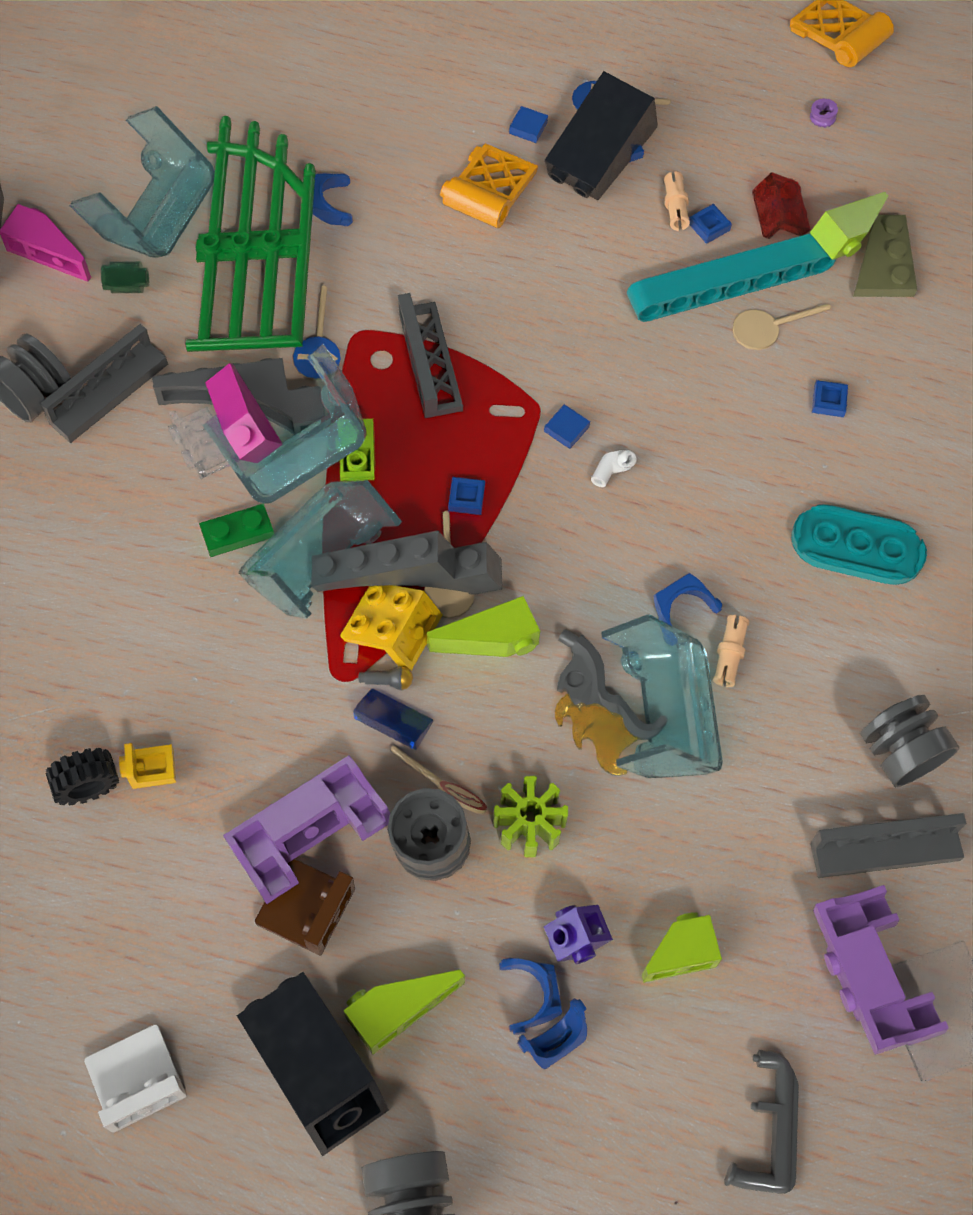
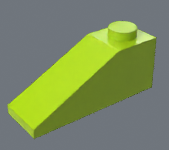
[810,192,888,260]
[427,596,540,657]
[343,970,465,1055]

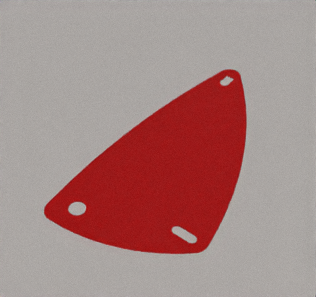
[323,330,541,682]

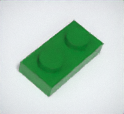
[199,503,275,558]

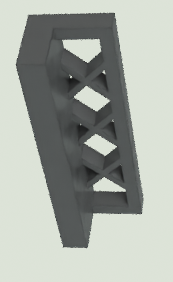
[398,293,463,418]
[40,324,168,443]
[810,813,967,878]

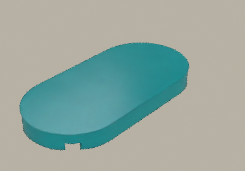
[791,504,927,585]

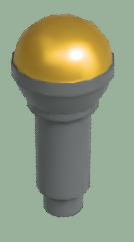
[358,666,413,690]

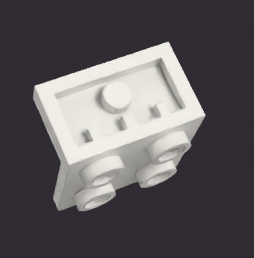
[84,1025,187,1133]

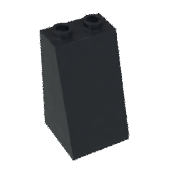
[545,71,658,200]
[236,972,389,1157]

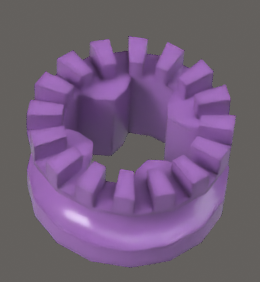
[810,98,838,128]

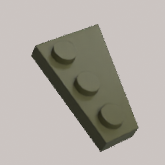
[853,215,917,297]

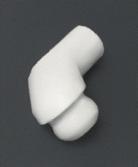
[591,450,637,487]

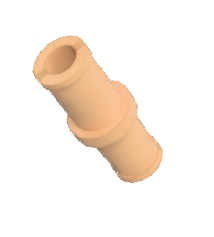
[664,171,690,231]
[713,615,750,687]

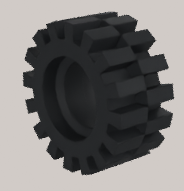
[45,748,119,806]

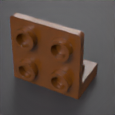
[255,859,355,956]

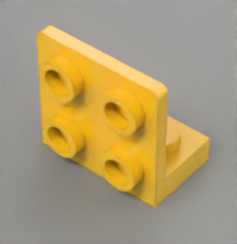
[340,585,443,671]

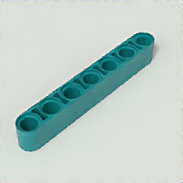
[627,233,836,322]

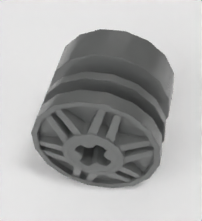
[0,334,71,423]
[860,695,960,788]
[387,788,471,881]
[361,1151,455,1215]

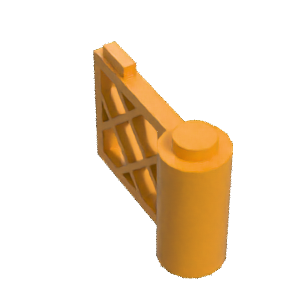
[790,0,894,67]
[440,143,538,229]

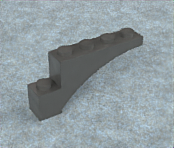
[152,358,328,441]
[311,531,502,595]

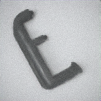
[724,1050,799,1194]

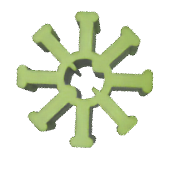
[493,776,568,857]

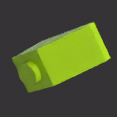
[642,912,722,983]

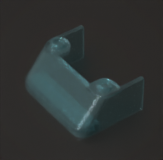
[69,106,215,258]
[202,344,366,504]
[239,480,402,618]
[601,614,723,779]

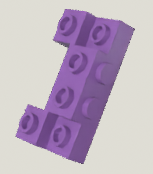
[223,755,390,904]
[813,885,949,1055]

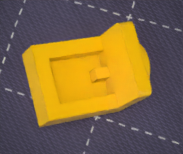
[119,743,176,789]

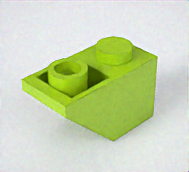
[340,419,375,481]

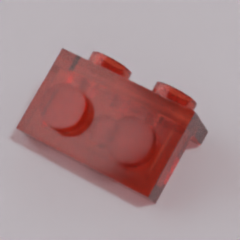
[752,172,811,239]

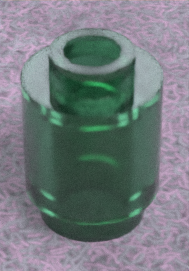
[101,261,149,294]

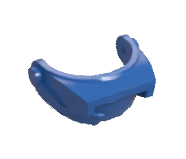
[313,173,353,226]
[653,573,722,641]
[499,958,562,1035]
[517,998,587,1069]

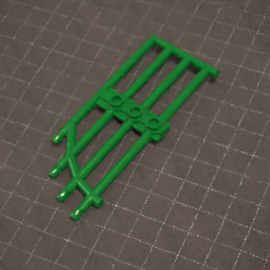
[186,116,316,352]

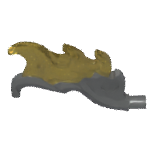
[555,629,667,776]

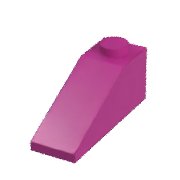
[0,204,91,282]
[205,363,283,464]

